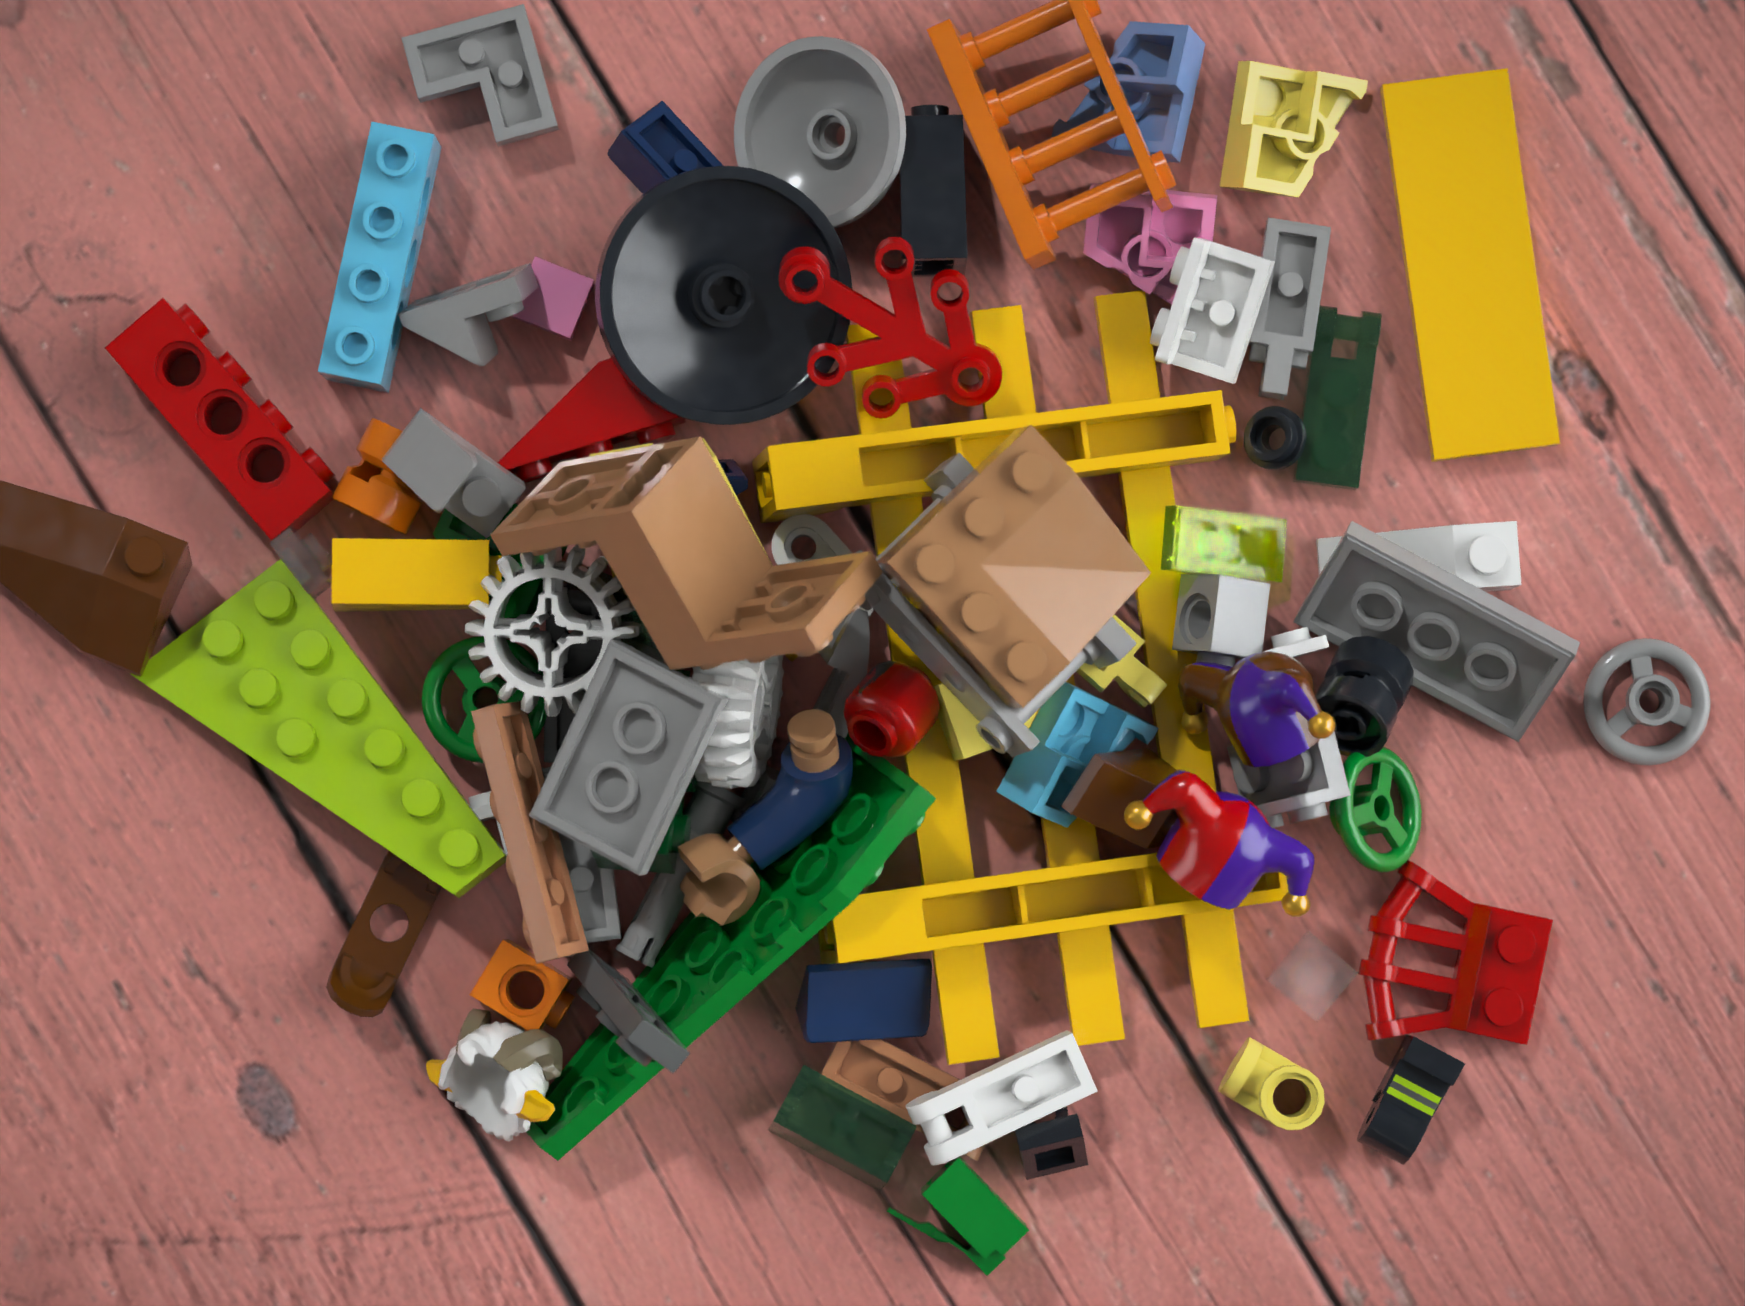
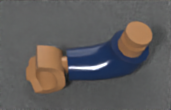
[678,709,853,926]

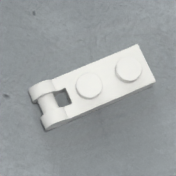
[906,1030,1097,1166]

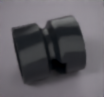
[1315,636,1414,757]

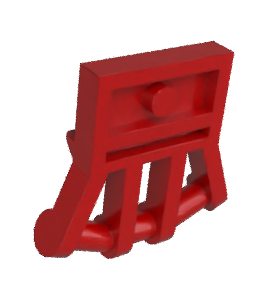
[1358,860,1553,1045]

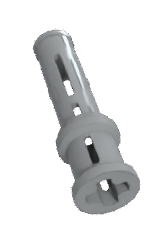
[616,781,747,968]

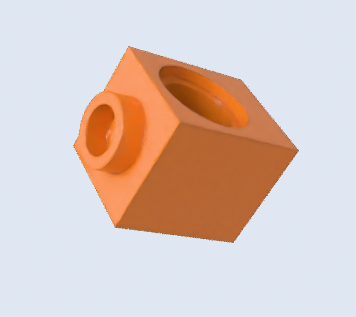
[469,939,575,1031]

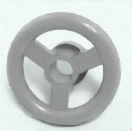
[1583,638,1710,765]

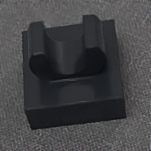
[1015,1106,1088,1180]

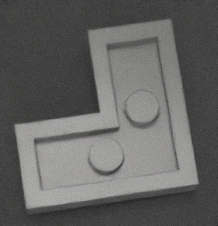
[401,4,559,147]

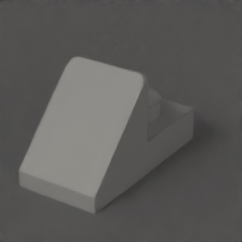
[398,263,539,366]
[382,408,526,538]

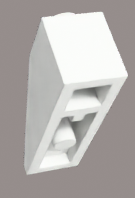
[1316,521,1521,592]

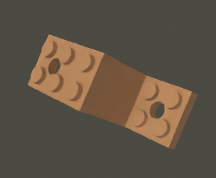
[490,436,883,670]

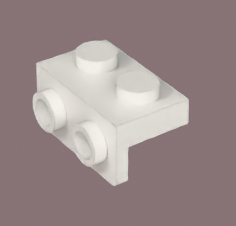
[1150,237,1275,384]

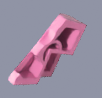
[1083,183,1217,305]

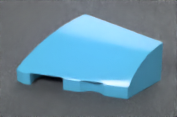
[996,682,1159,827]

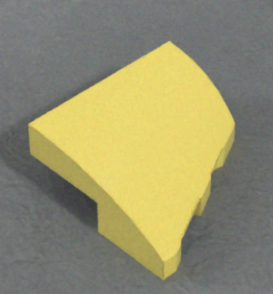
[1220,61,1368,197]

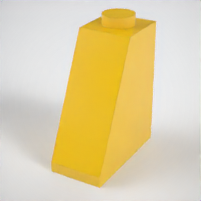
[331,538,502,612]

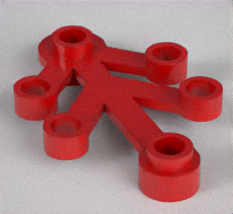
[779,237,1002,419]

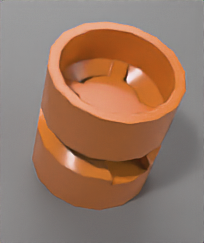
[331,418,422,535]

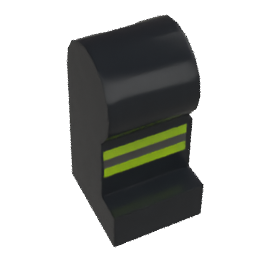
[1357,1034,1465,1165]

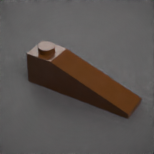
[0,480,192,677]

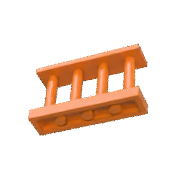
[926,0,1177,270]

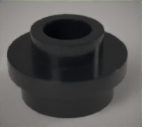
[1243,406,1307,470]

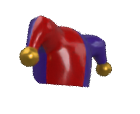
[1124,770,1315,917]

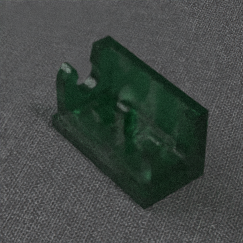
[768,1065,917,1191]

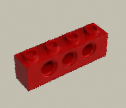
[105,298,335,545]

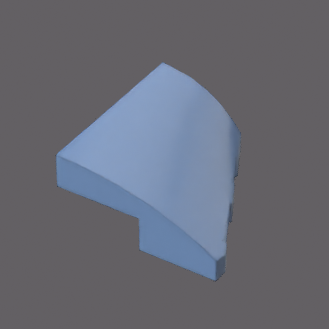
[1051,21,1205,163]

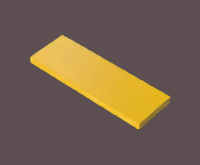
[1380,68,1560,462]

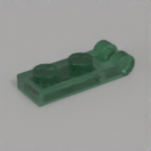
[1293,305,1382,490]

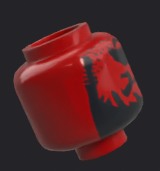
[843,661,940,758]

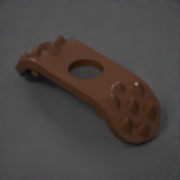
[326,850,442,1017]

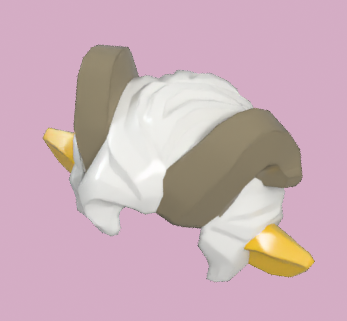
[426,1008,563,1142]

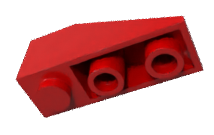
[497,358,686,483]

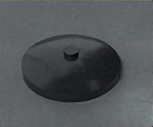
[595,166,852,425]

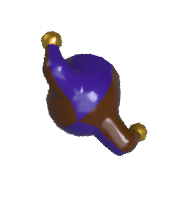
[1178,651,1335,768]

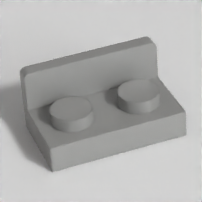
[1227,732,1351,828]

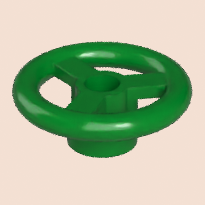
[422,636,547,763]
[1329,747,1422,872]

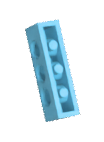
[318,122,442,393]

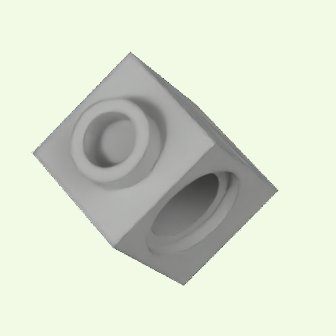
[1172,574,1270,667]

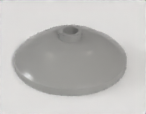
[734,36,906,228]

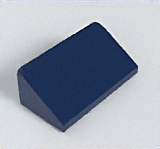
[608,101,724,194]
[795,959,932,1043]

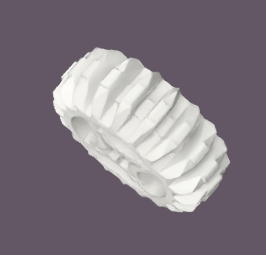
[465,545,641,717]
[692,655,785,789]

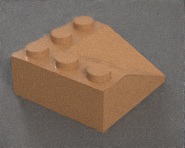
[877,425,1151,708]

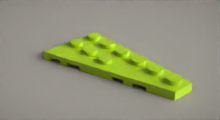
[130,558,507,898]

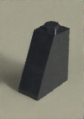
[899,105,967,277]

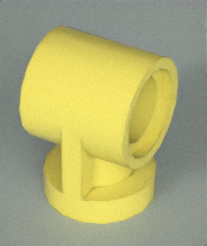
[1218,1037,1325,1130]

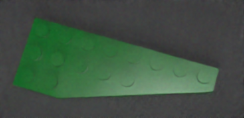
[526,732,936,1161]

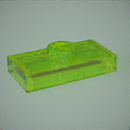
[1161,505,1287,583]

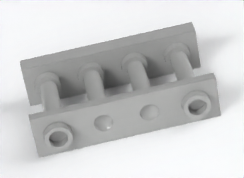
[853,452,1137,757]

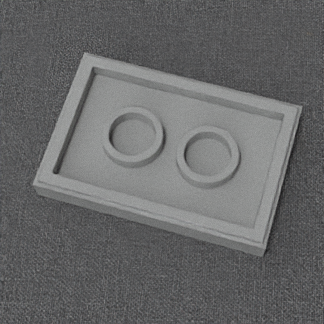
[529,640,729,875]

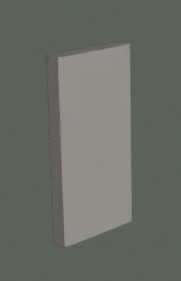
[1293,521,1580,742]

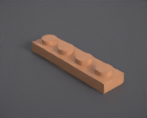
[471,701,589,964]

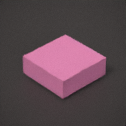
[512,257,595,341]

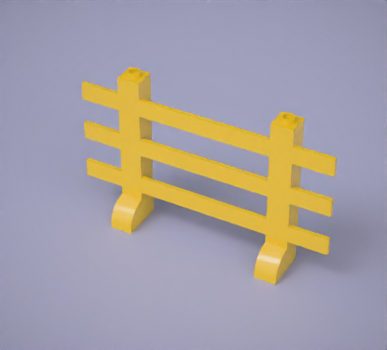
[752,290,1288,1065]

